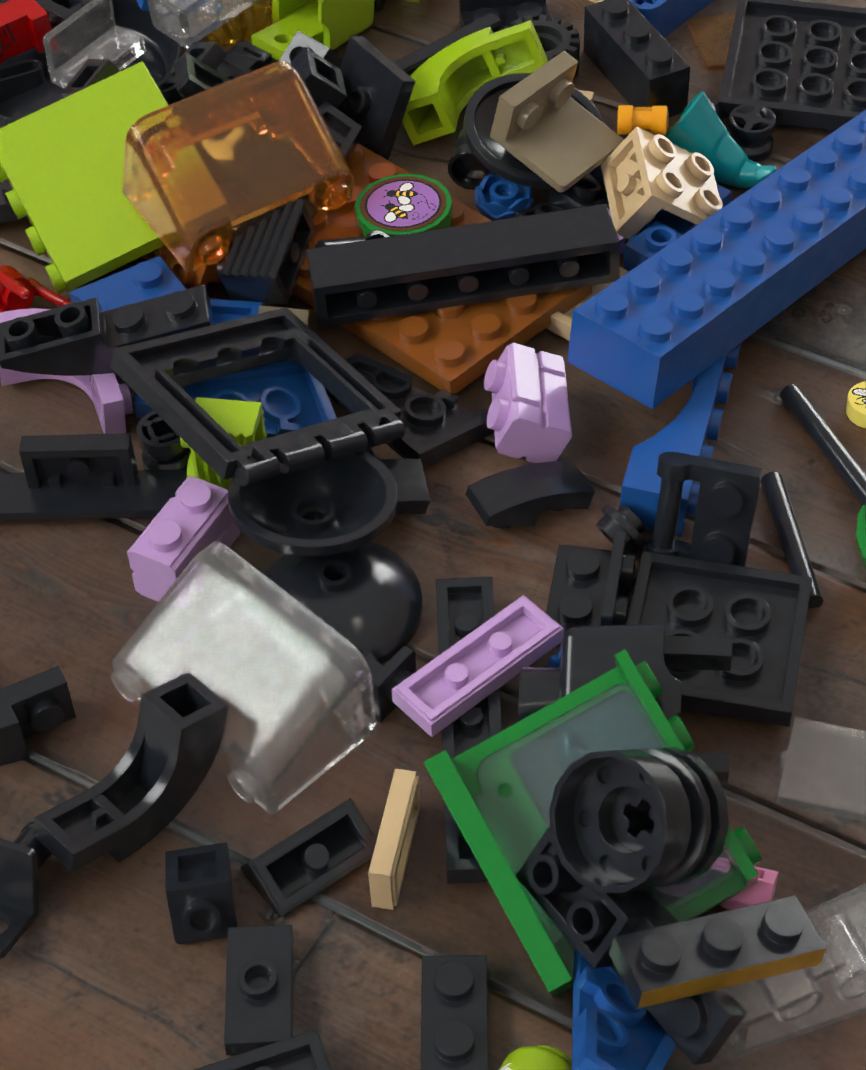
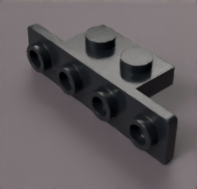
[0,433,187,521]

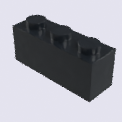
[583,0,690,117]

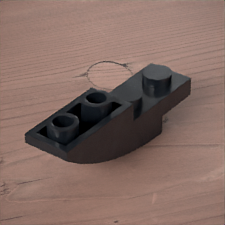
[0,285,214,376]
[516,827,747,1065]

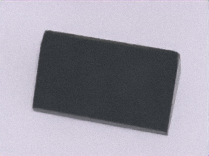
[240,798,377,918]

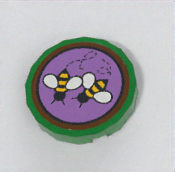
[354,174,453,237]

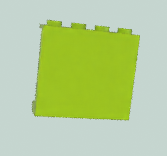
[0,61,233,296]

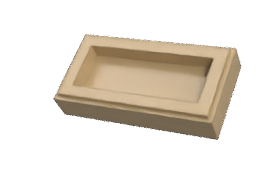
[368,768,421,910]

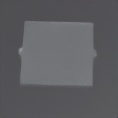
[777,717,866,822]

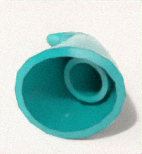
[665,90,776,189]

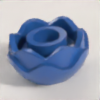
[474,174,534,221]

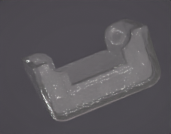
[111,541,376,816]

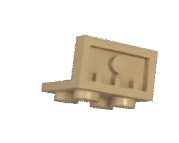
[601,127,723,240]

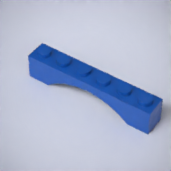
[619,342,742,537]

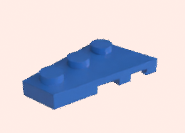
[572,948,677,1070]

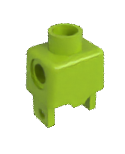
[252,0,375,61]

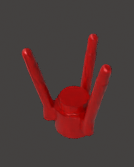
[0,265,71,312]

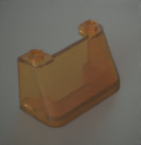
[123,61,354,272]

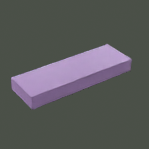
[392,595,564,737]

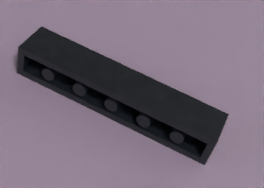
[306,204,620,328]

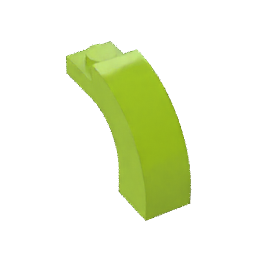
[402,20,548,146]

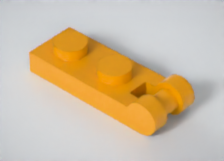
[617,105,669,135]

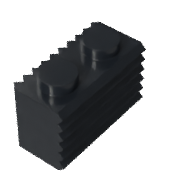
[217,195,315,305]

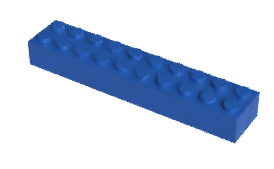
[567,110,866,409]

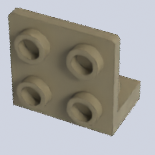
[490,51,624,193]

